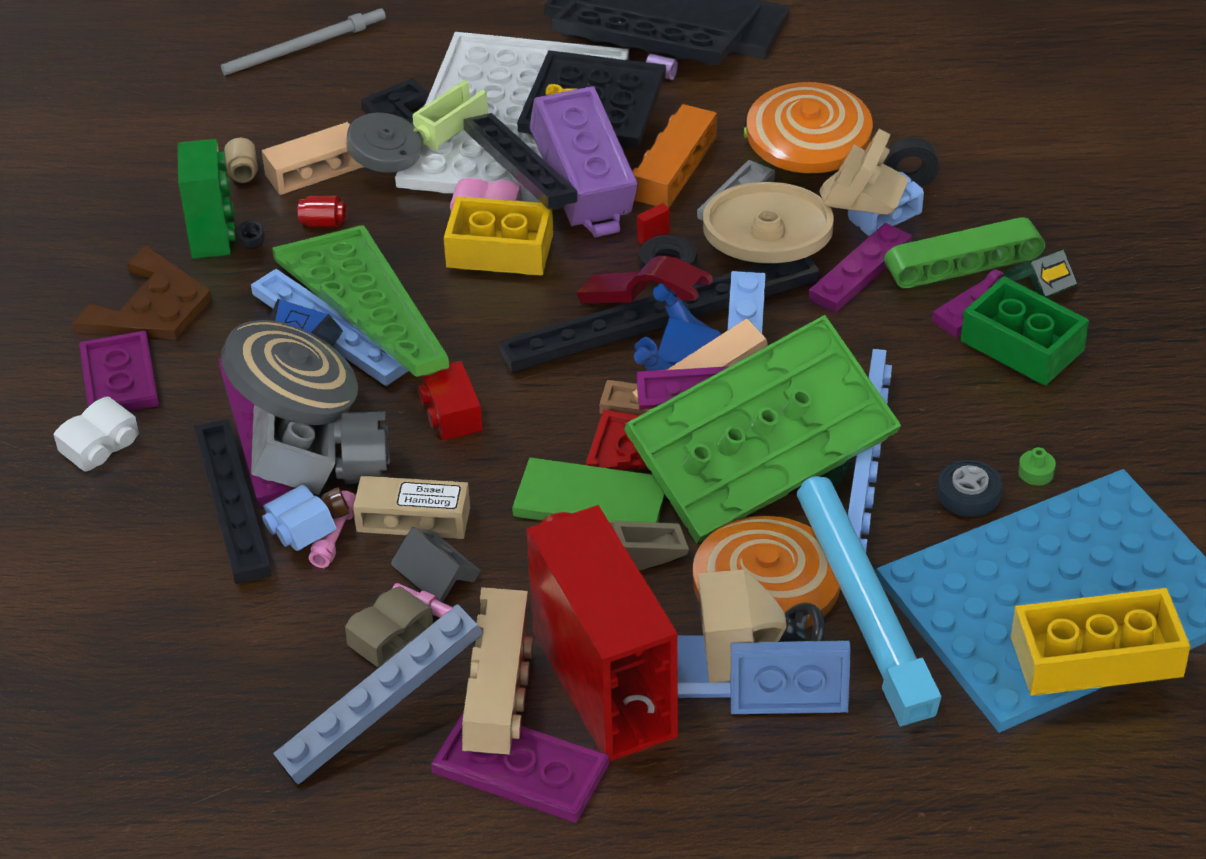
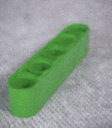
[884,217,1045,288]

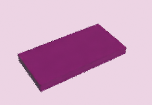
[431,712,609,823]

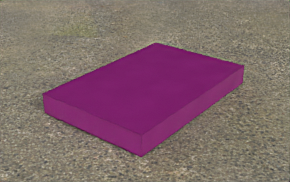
[79,331,159,411]

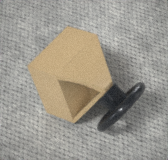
[698,569,825,683]

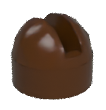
[321,487,350,519]

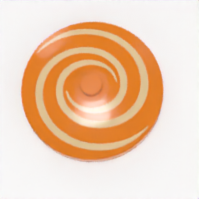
[746,82,873,173]
[693,516,841,629]

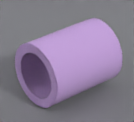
[646,54,678,80]

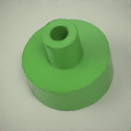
[1018,447,1056,485]

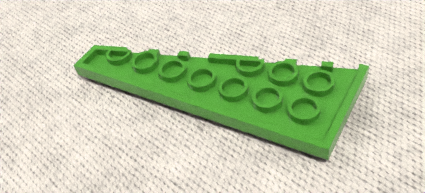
[272,225,449,377]

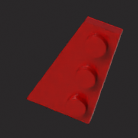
[585,409,648,470]

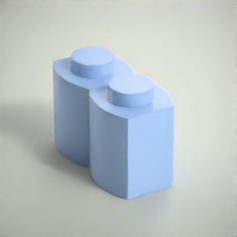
[262,485,337,551]

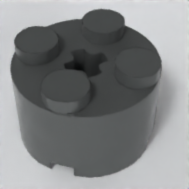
[334,411,390,484]

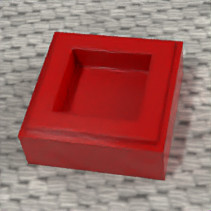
[637,203,670,245]

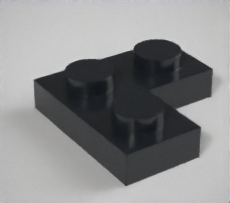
[361,78,428,124]

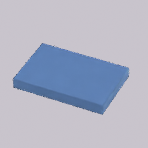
[730,641,850,714]

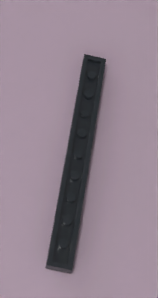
[499,256,819,372]

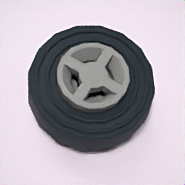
[937,459,1003,517]

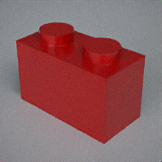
[418,361,483,441]

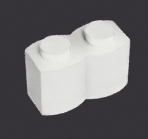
[54,397,139,472]

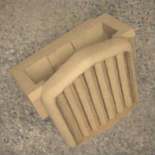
[820,129,908,215]

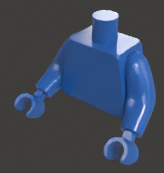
[634,283,721,371]

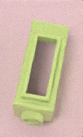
[412,80,488,151]

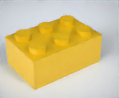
[444,196,553,275]

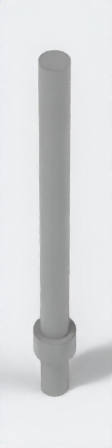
[221,8,386,76]

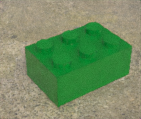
[177,139,236,259]
[961,276,1089,386]

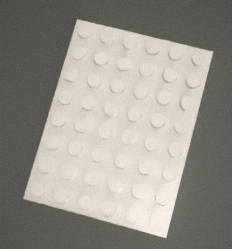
[395,32,629,203]

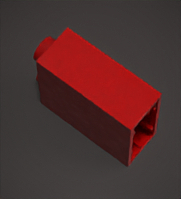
[526,505,678,762]

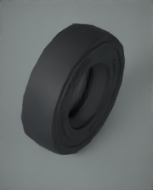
[883,137,939,188]
[638,235,697,283]

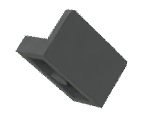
[391,527,481,603]

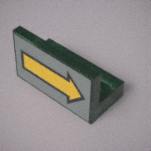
[1003,248,1078,298]

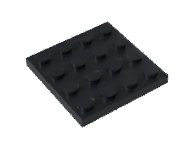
[517,50,666,148]

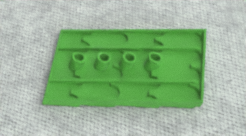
[624,315,901,544]

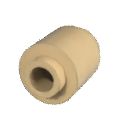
[224,138,258,183]

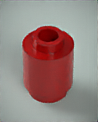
[298,196,347,228]

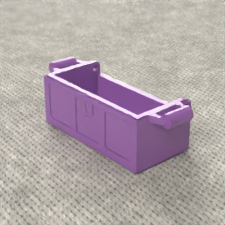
[529,86,638,238]

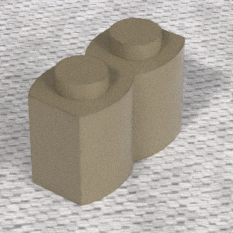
[345,586,433,668]

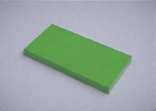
[512,457,666,524]

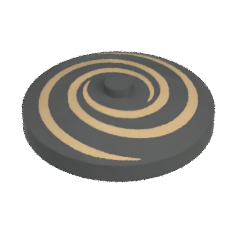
[221,320,358,425]

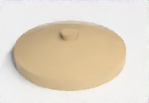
[703,182,834,263]

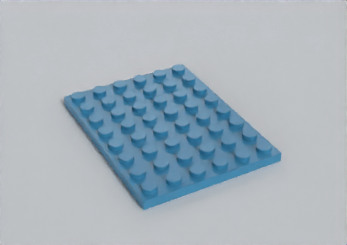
[876,469,1206,733]

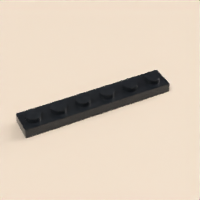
[464,113,577,209]
[194,419,272,584]

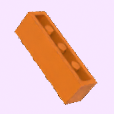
[632,104,717,208]

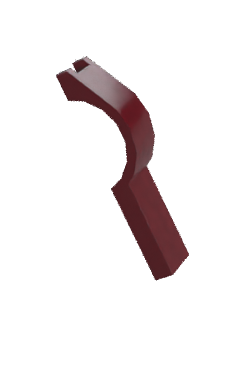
[576,255,713,303]

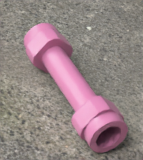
[309,491,356,568]

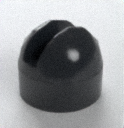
[237,221,265,249]

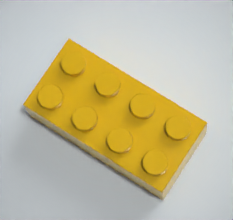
[1011,588,1190,696]

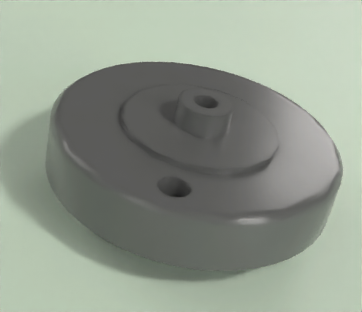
[346,113,422,172]

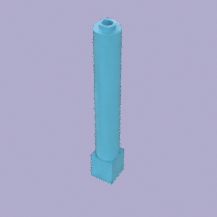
[797,476,942,727]

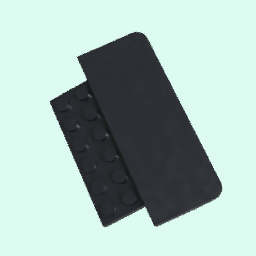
[544,0,789,65]

